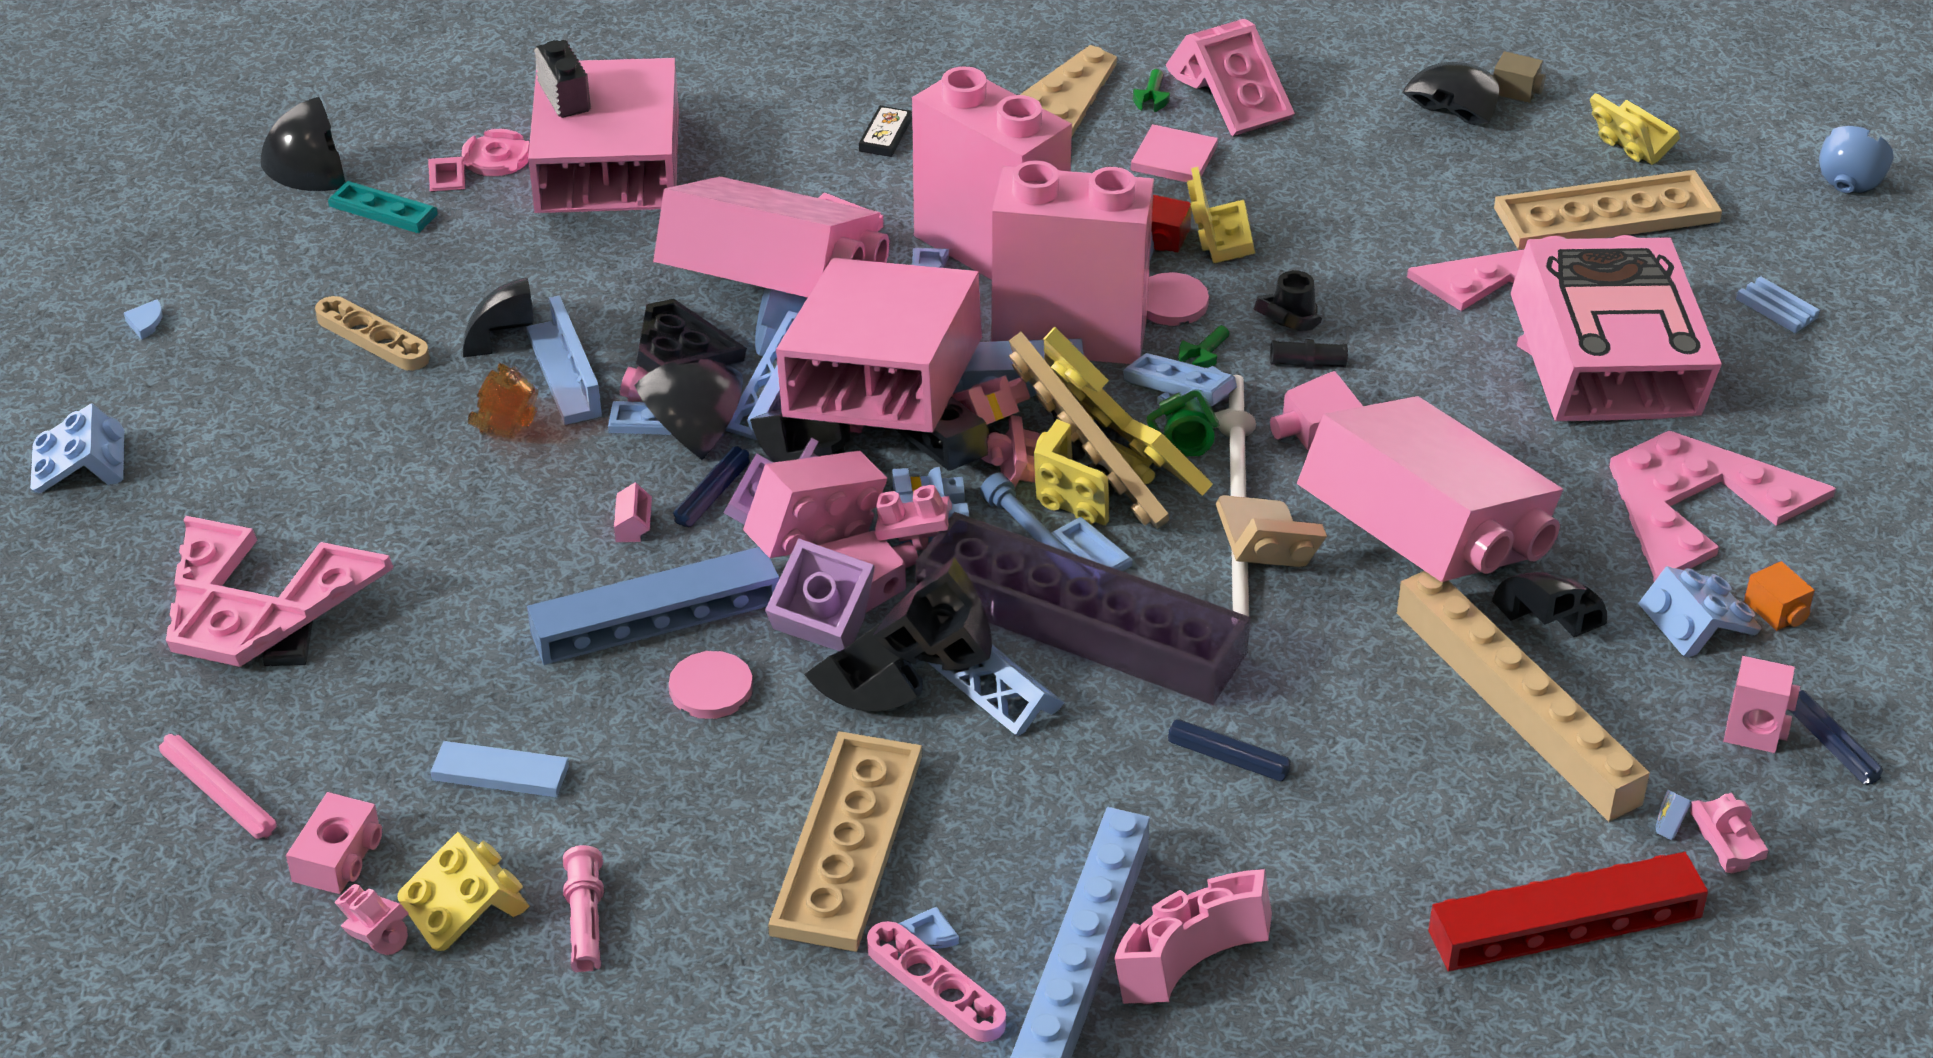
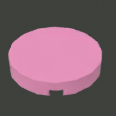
[462,129,530,176]
[1147,272,1209,326]
[669,651,753,719]

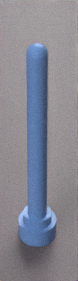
[980,473,1108,601]

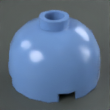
[1819,126,1894,193]

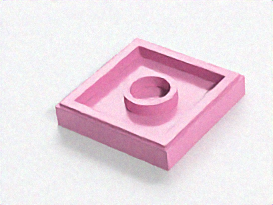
[1131,124,1218,182]

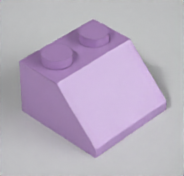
[765,538,875,651]

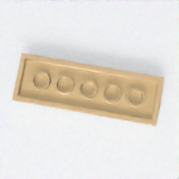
[1494,170,1722,250]
[768,731,922,952]

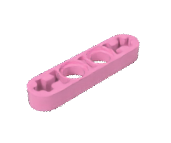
[867,921,1006,1042]

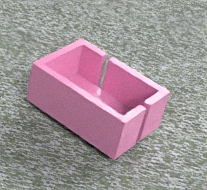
[743,451,888,558]

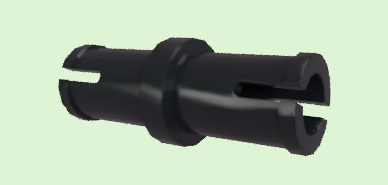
[1270,339,1348,369]

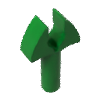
[1133,69,1170,112]
[1178,325,1229,368]

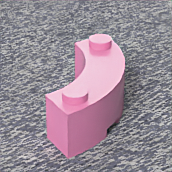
[1115,869,1272,1004]

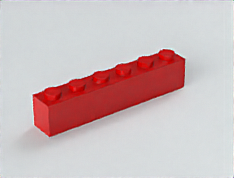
[1428,851,1708,972]

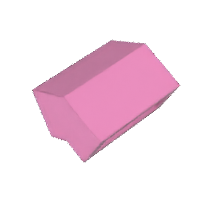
[614,482,652,542]

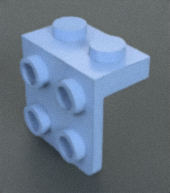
[31,403,125,493]
[1638,566,1762,657]

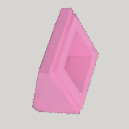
[428,157,465,192]

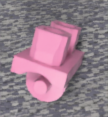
[982,415,1040,488]
[875,485,952,550]
[1690,793,1768,873]
[335,884,409,955]

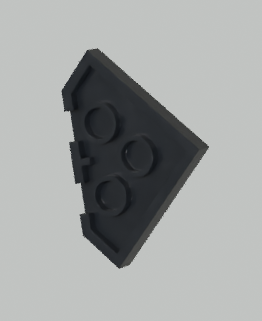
[636,299,747,372]

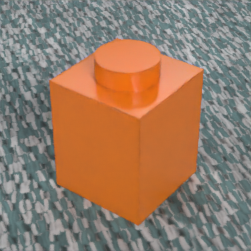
[1744,561,1815,631]

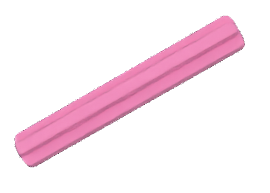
[159,734,277,839]

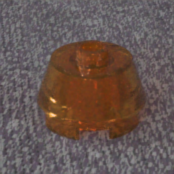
[468,363,539,439]

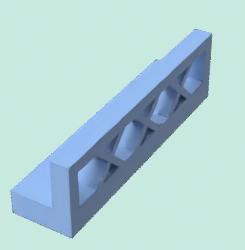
[526,295,602,425]
[725,311,798,440]
[928,644,1064,736]

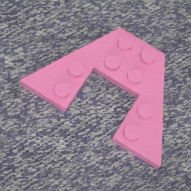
[1407,249,1532,355]
[1609,431,1836,582]
[166,516,393,667]

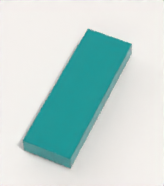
[328,181,438,234]

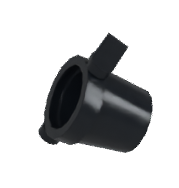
[1253,270,1322,331]

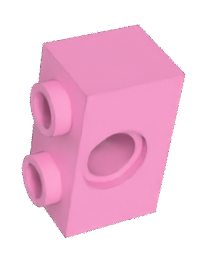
[1723,656,1800,753]
[286,792,382,894]

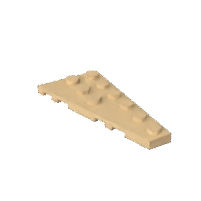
[1020,45,1117,136]
[1009,331,1169,529]

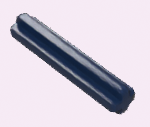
[673,446,750,528]
[1789,690,1883,785]
[1168,719,1291,781]

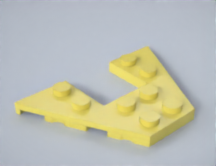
[1044,327,1213,496]

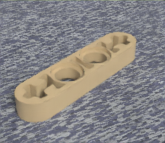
[315,296,430,371]

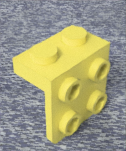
[1590,93,1680,165]
[1187,167,1255,263]
[1034,419,1109,526]
[397,832,529,951]

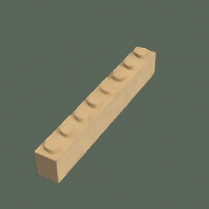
[1397,571,1650,822]

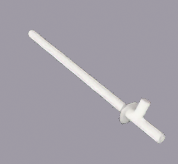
[1214,375,1256,625]

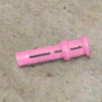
[563,845,604,972]

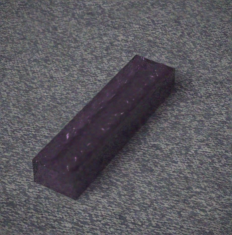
[916,512,1251,705]

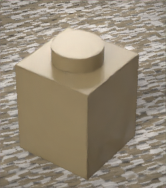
[1493,51,1546,103]

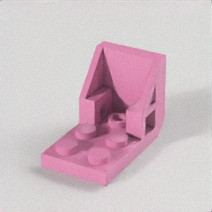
[1166,19,1295,136]

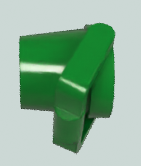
[1146,389,1220,457]

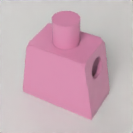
[1270,371,1363,450]
[819,531,918,612]

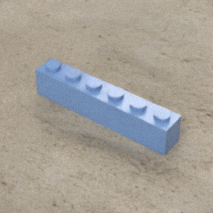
[527,547,779,665]

